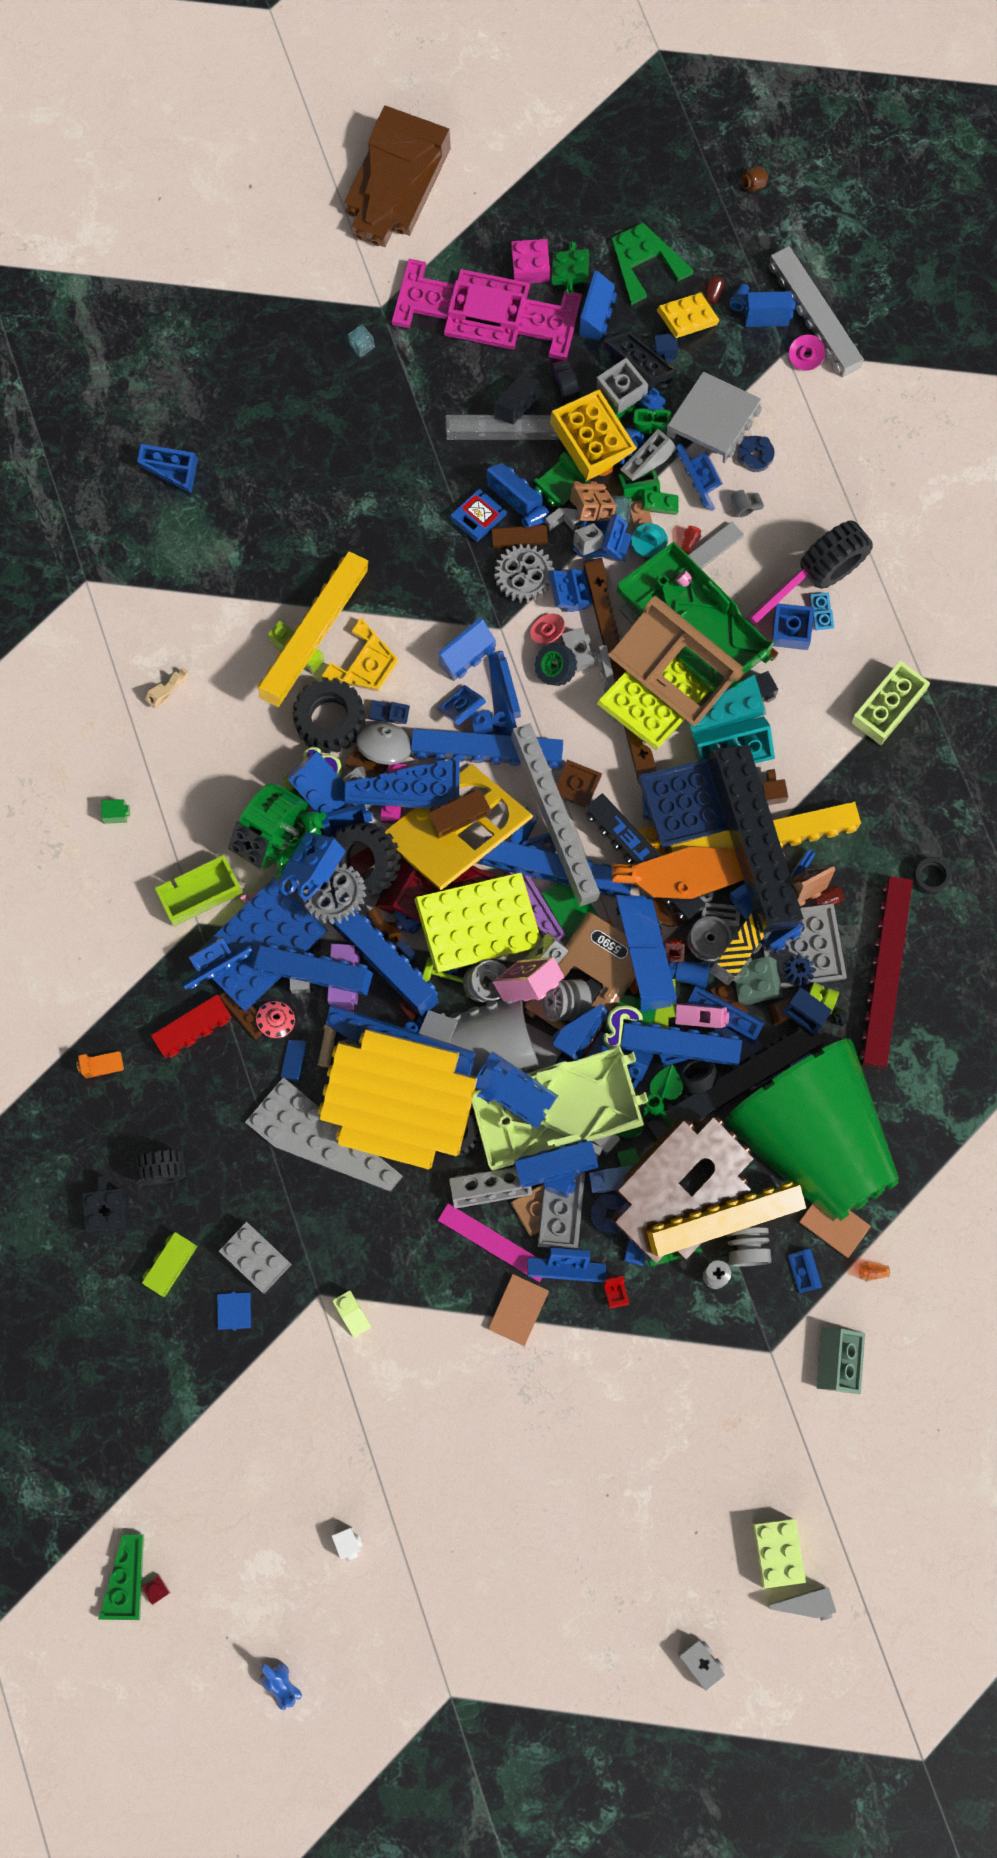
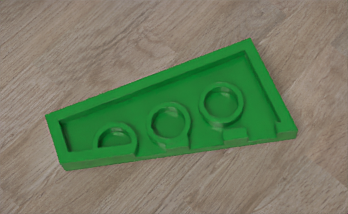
[98,1534,144,1620]

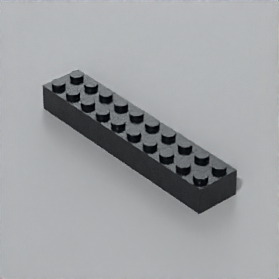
[707,745,804,933]

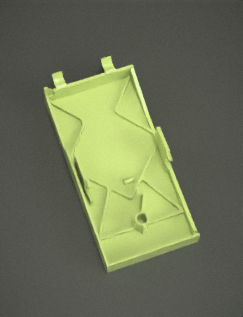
[472,1044,648,1171]

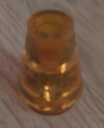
[859,1262,890,1282]

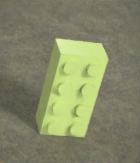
[851,660,930,745]

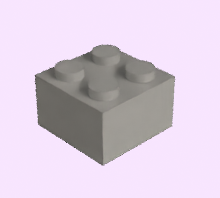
[596,358,648,414]

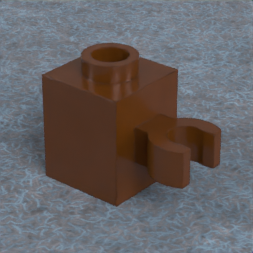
[762,769,788,805]

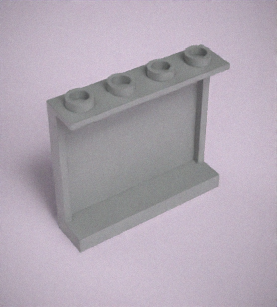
[667,372,762,463]

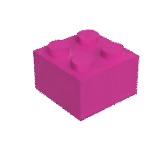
[511,239,550,284]

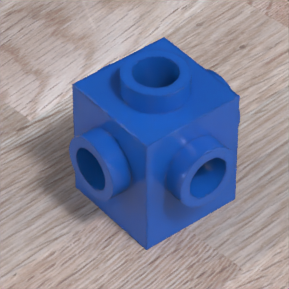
[394,910,422,935]

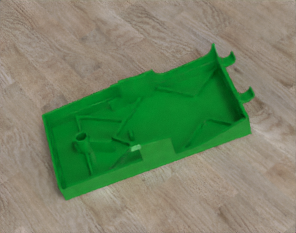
[616,541,774,695]

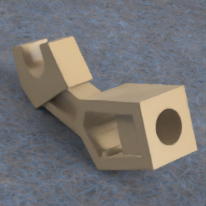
[145,667,189,708]

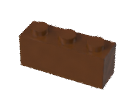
[428,789,490,839]

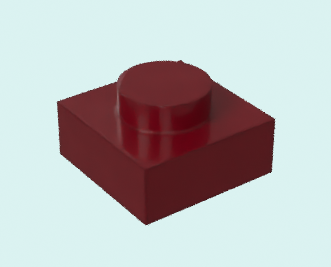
[141,1575,171,1605]

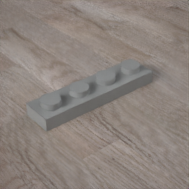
[596,645,619,722]

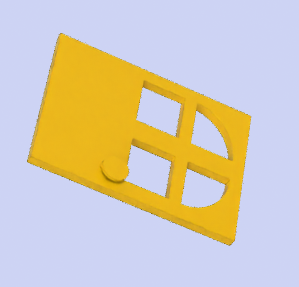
[385,764,533,891]

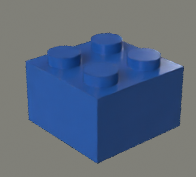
[771,603,814,650]

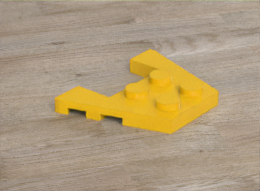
[322,618,399,691]

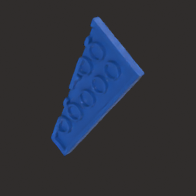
[344,756,460,809]

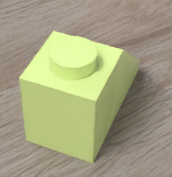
[333,1291,371,1337]

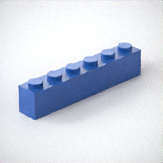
[254,944,373,996]
[621,1021,742,1066]

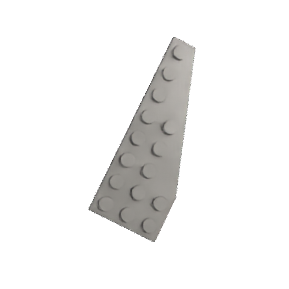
[245,1078,403,1192]

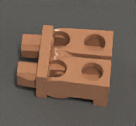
[570,481,617,521]

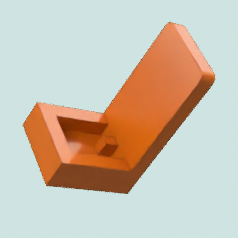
[77,1051,124,1078]

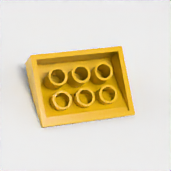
[550,390,636,481]

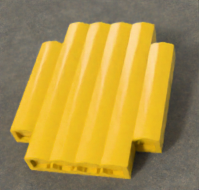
[318,1029,478,1169]

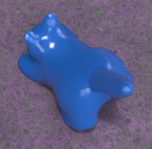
[260,1663,302,1710]

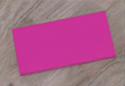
[745,569,808,625]

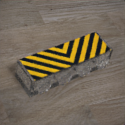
[709,910,771,985]

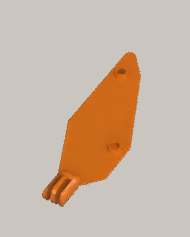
[612,847,785,899]

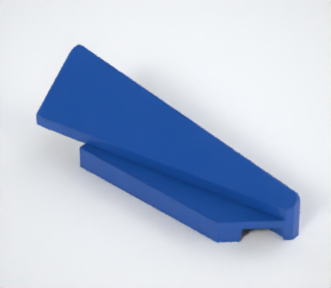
[489,651,521,736]

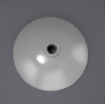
[356,722,412,764]

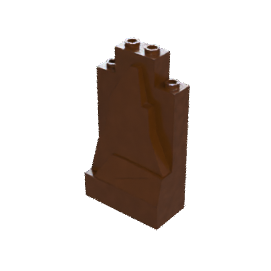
[344,105,451,248]

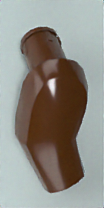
[367,907,402,944]

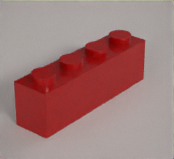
[151,994,232,1058]

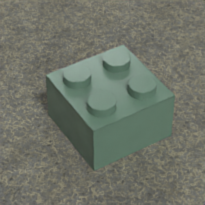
[735,956,783,1005]

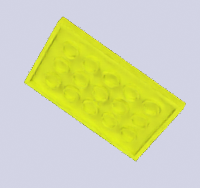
[597,657,709,750]
[415,873,541,973]

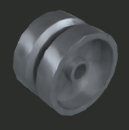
[686,916,732,963]

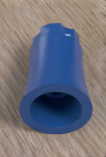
[669,960,710,989]

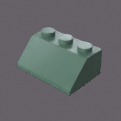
[817,1328,865,1394]

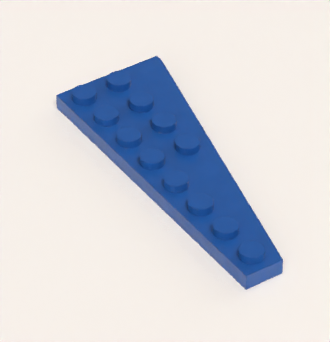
[326,1005,476,1076]

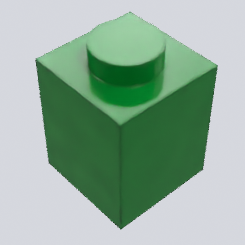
[101,799,130,824]

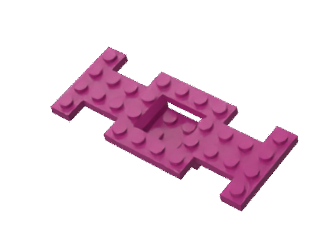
[392,259,582,360]

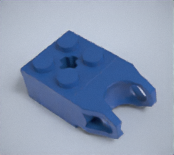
[278,832,346,901]

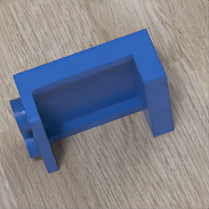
[573,514,628,558]
[322,804,372,837]

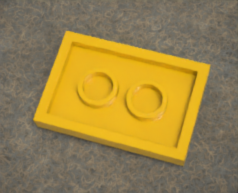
[657,293,720,338]

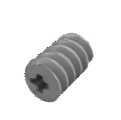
[703,1260,731,1289]

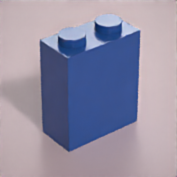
[745,292,795,327]

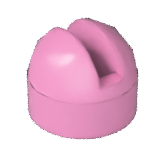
[675,570,692,587]

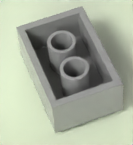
[219,1222,292,1294]

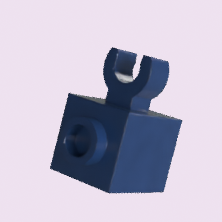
[651,334,679,365]

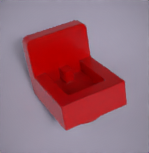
[603,1275,629,1309]

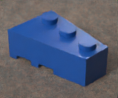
[137,444,198,494]

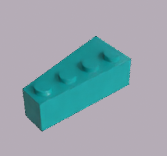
[689,674,767,734]

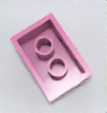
[493,957,564,1002]

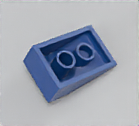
[553,1004,608,1061]

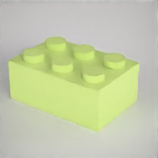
[753,1519,806,1588]

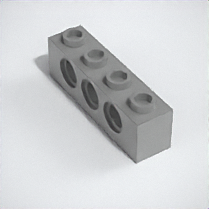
[449,1166,532,1209]

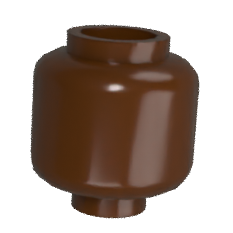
[741,166,768,192]

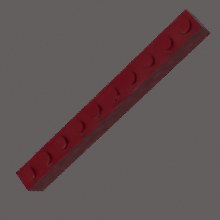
[858,876,913,1070]

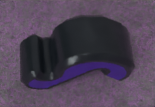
[551,360,580,404]

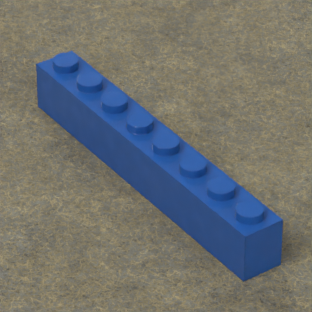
[411,729,563,769]
[479,836,632,898]

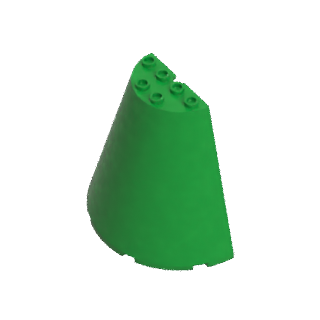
[722,1038,899,1221]

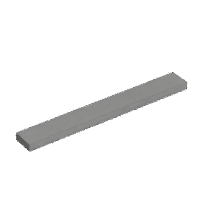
[619,522,744,624]

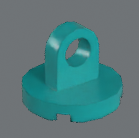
[631,523,668,560]

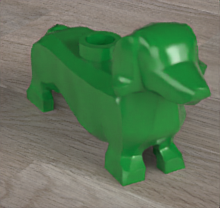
[275,811,326,878]

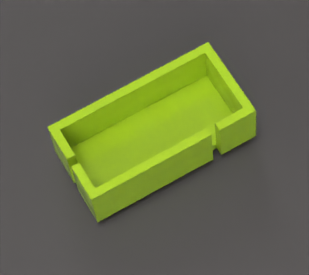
[155,855,243,927]

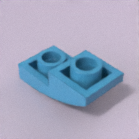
[809,592,834,631]

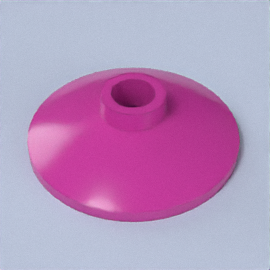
[789,335,825,371]

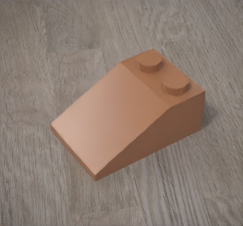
[791,866,835,906]

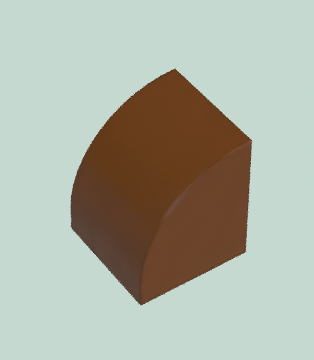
[768,999,794,1025]

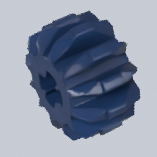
[782,953,816,987]

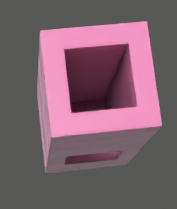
[676,1003,729,1028]

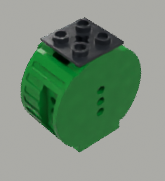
[228,783,308,869]

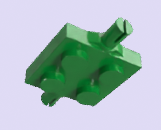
[552,241,589,294]

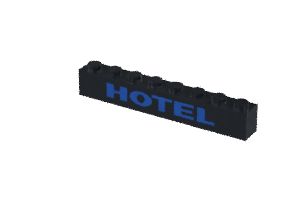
[585,793,706,923]

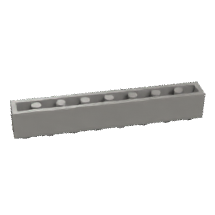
[769,246,864,377]

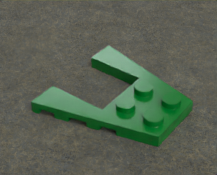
[612,223,693,305]

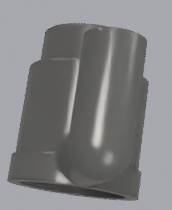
[731,490,764,518]

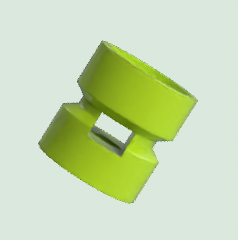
[809,982,839,1015]

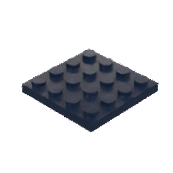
[638,759,729,848]

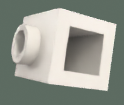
[332,1527,363,1561]

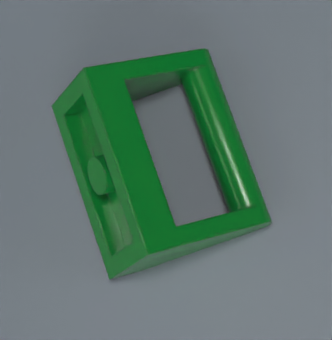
[618,469,660,504]

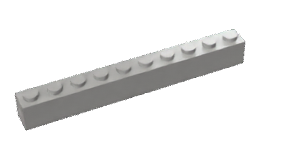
[511,723,600,907]

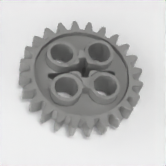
[495,544,554,603]
[303,864,366,924]

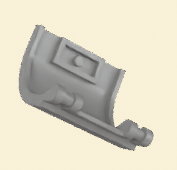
[449,1000,542,1090]

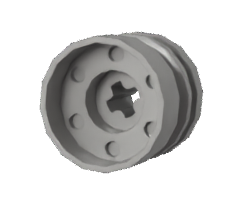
[463,960,507,1003]
[542,979,592,1021]
[727,1226,772,1267]

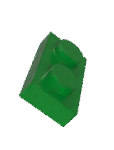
[642,490,679,515]

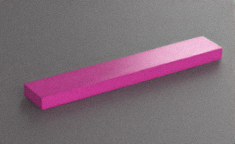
[438,1204,542,1283]

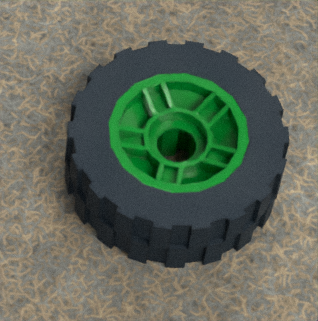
[535,643,577,686]

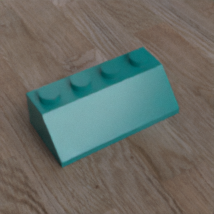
[692,716,775,764]

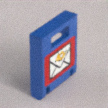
[450,489,507,542]

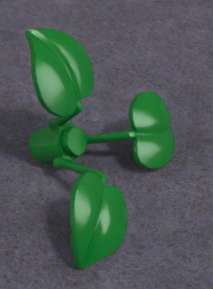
[616,1065,695,1138]

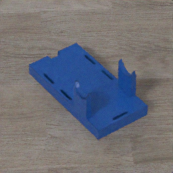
[476,1052,559,1129]

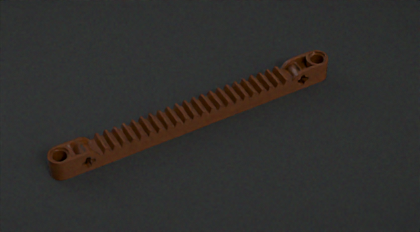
[583,558,657,785]

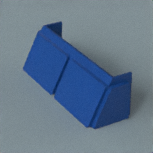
[616,895,677,1012]

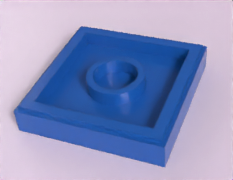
[437,685,486,725]

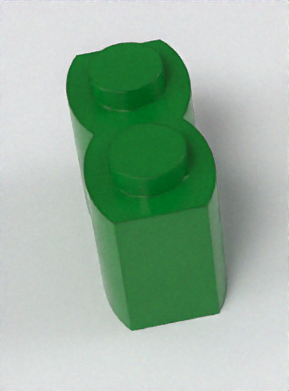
[633,409,671,435]

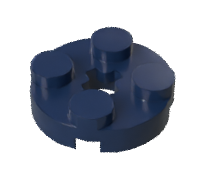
[738,436,775,472]
[591,1194,626,1234]

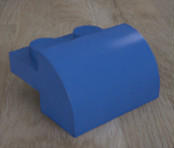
[548,569,593,612]

